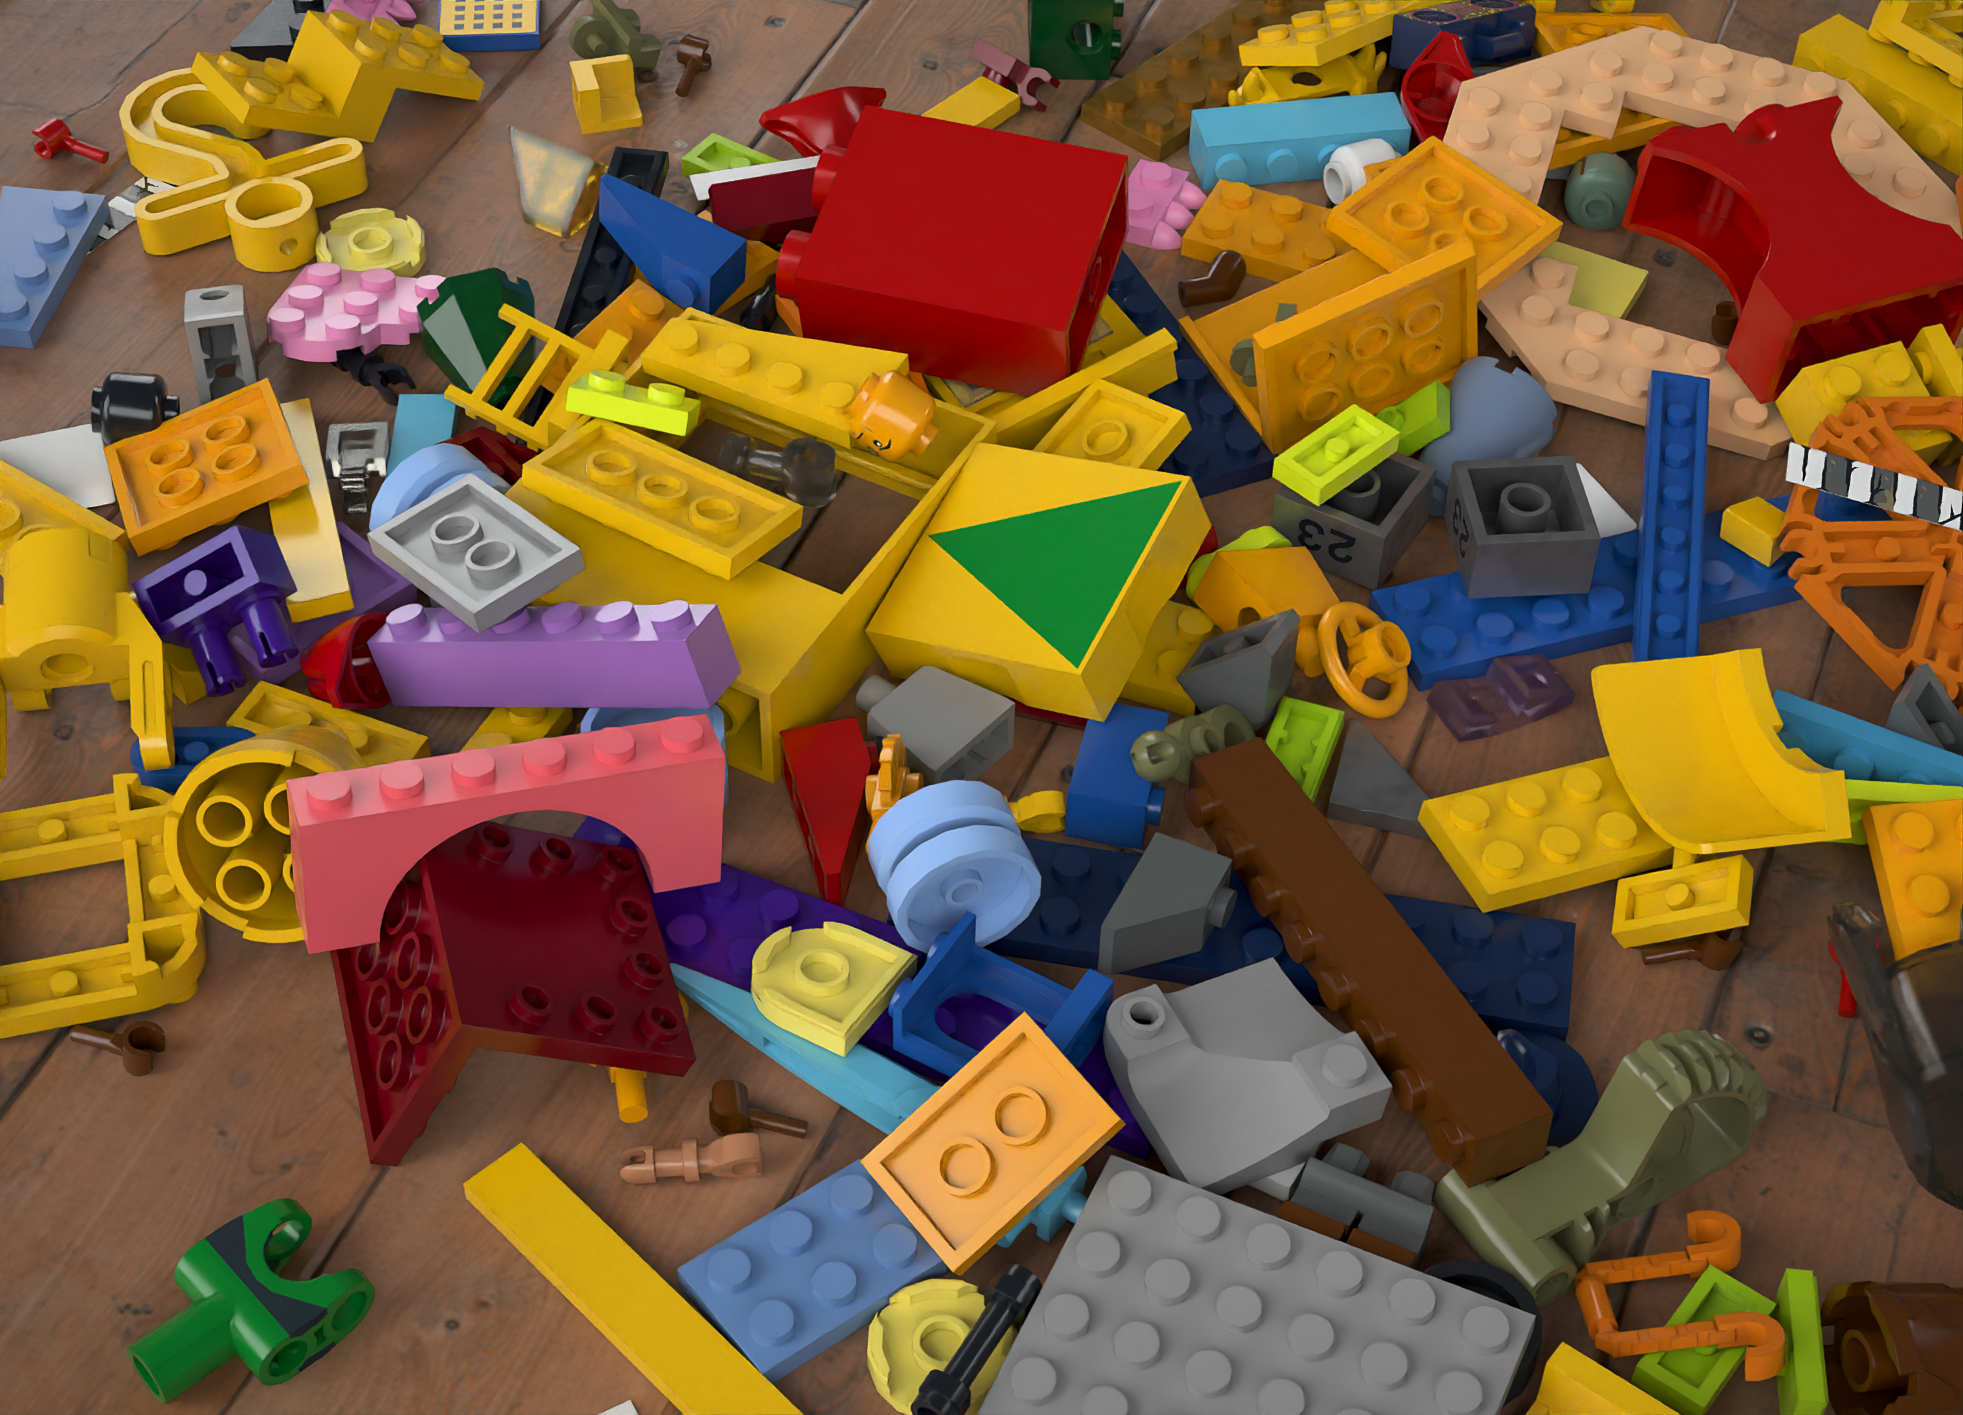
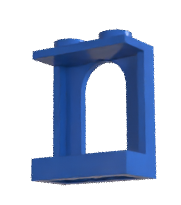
[888,911,1114,1078]

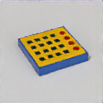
[437,0,541,52]

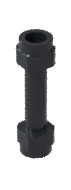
[911,1263,1042,1415]

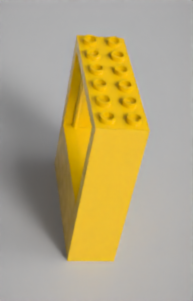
[504,307,997,784]

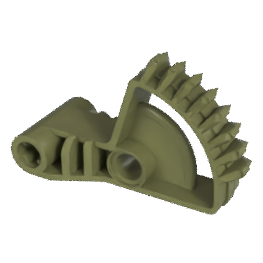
[1432,1029,1768,1309]

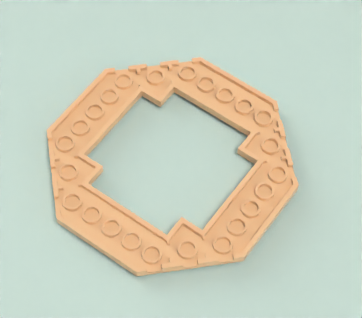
[1443,25,1963,461]

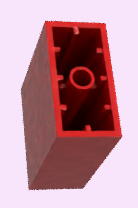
[776,105,1129,396]

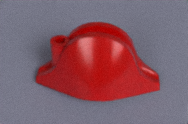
[1400,31,1475,148]
[759,86,887,158]
[299,612,391,710]

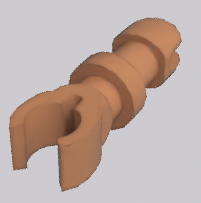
[619,1133,763,1184]

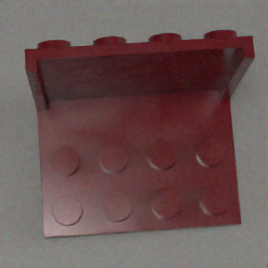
[330,821,697,1167]

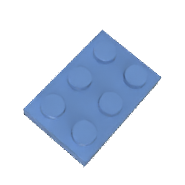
[677,1159,947,1384]

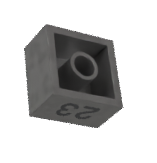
[1271,452,1437,591]
[1444,456,1601,599]

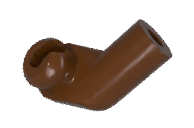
[1178,250,1246,308]

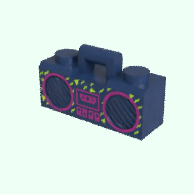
[1389,0,1536,70]

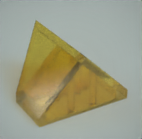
[508,125,609,239]

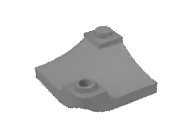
[1103,957,1393,1195]

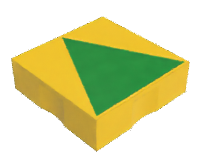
[865,442,1212,722]

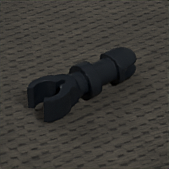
[330,347,416,406]

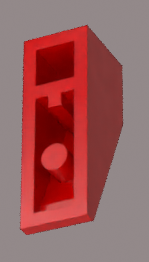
[780,717,881,907]

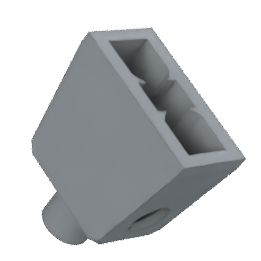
[184,284,259,406]
[856,666,1015,787]

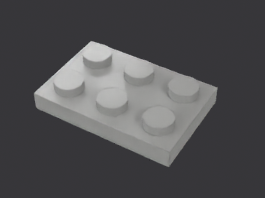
[367,473,586,634]

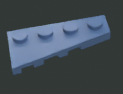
[0,186,110,349]

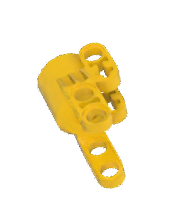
[0,527,175,782]

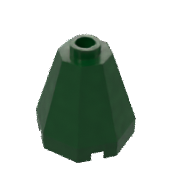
[416,267,536,411]

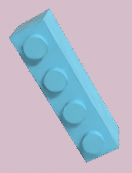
[1188,92,1411,190]

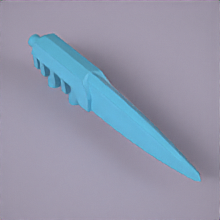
[669,963,1089,1248]

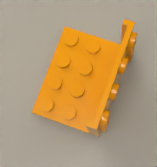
[1178,240,1478,455]

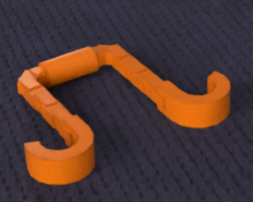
[1574,1210,1786,1381]

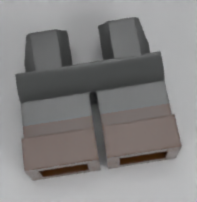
[1276,1142,1435,1270]

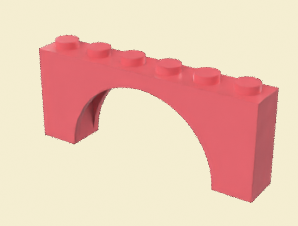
[286,713,726,954]

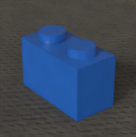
[1065,703,1172,850]

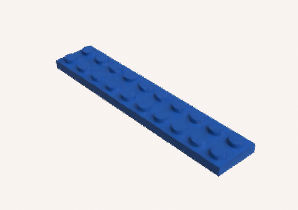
[1368,490,1946,692]

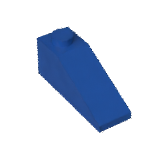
[599,173,747,315]

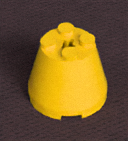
[163,724,366,943]

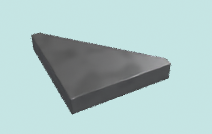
[1327,719,1431,840]

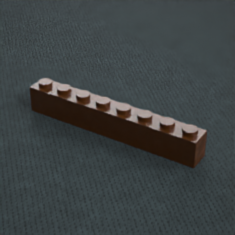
[1184,737,1554,1189]

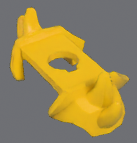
[1228,43,1387,107]

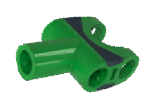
[126,1198,375,1405]

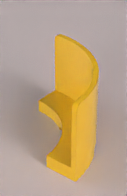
[1591,648,1852,854]

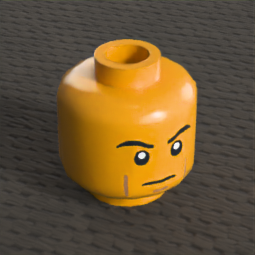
[844,370,939,463]

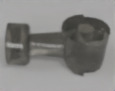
[718,432,836,508]

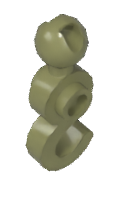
[1129,704,1256,785]

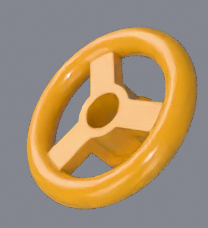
[1317,601,1411,719]

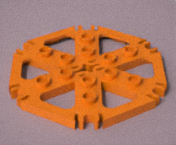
[1778,396,1963,717]

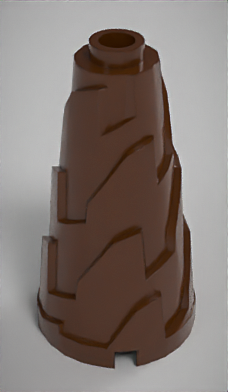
[1820,1280,1963,1415]

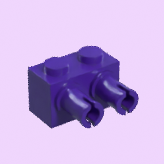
[131,525,300,697]

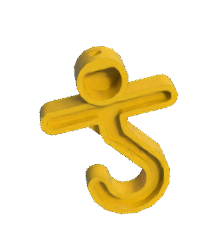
[119,67,369,272]

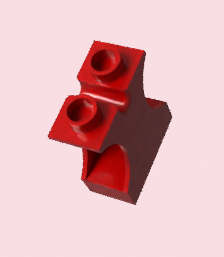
[1622,95,1963,404]

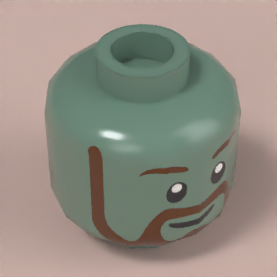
[1563,152,1636,231]

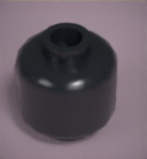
[91,372,180,445]

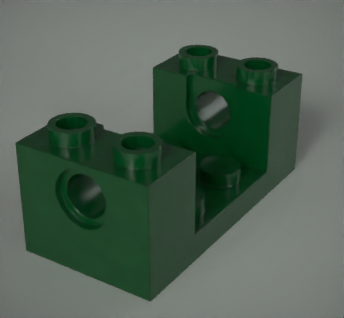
[1027,0,1124,80]

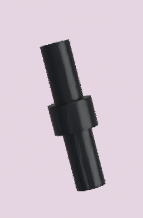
[739,273,778,332]

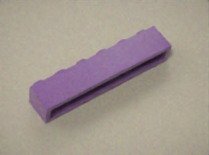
[366,600,742,709]

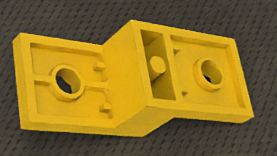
[191,9,485,143]

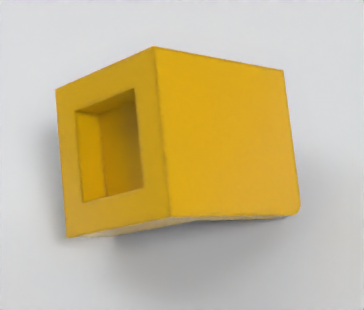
[569,54,643,135]

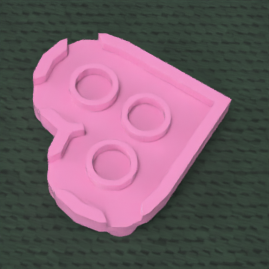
[266,262,446,362]

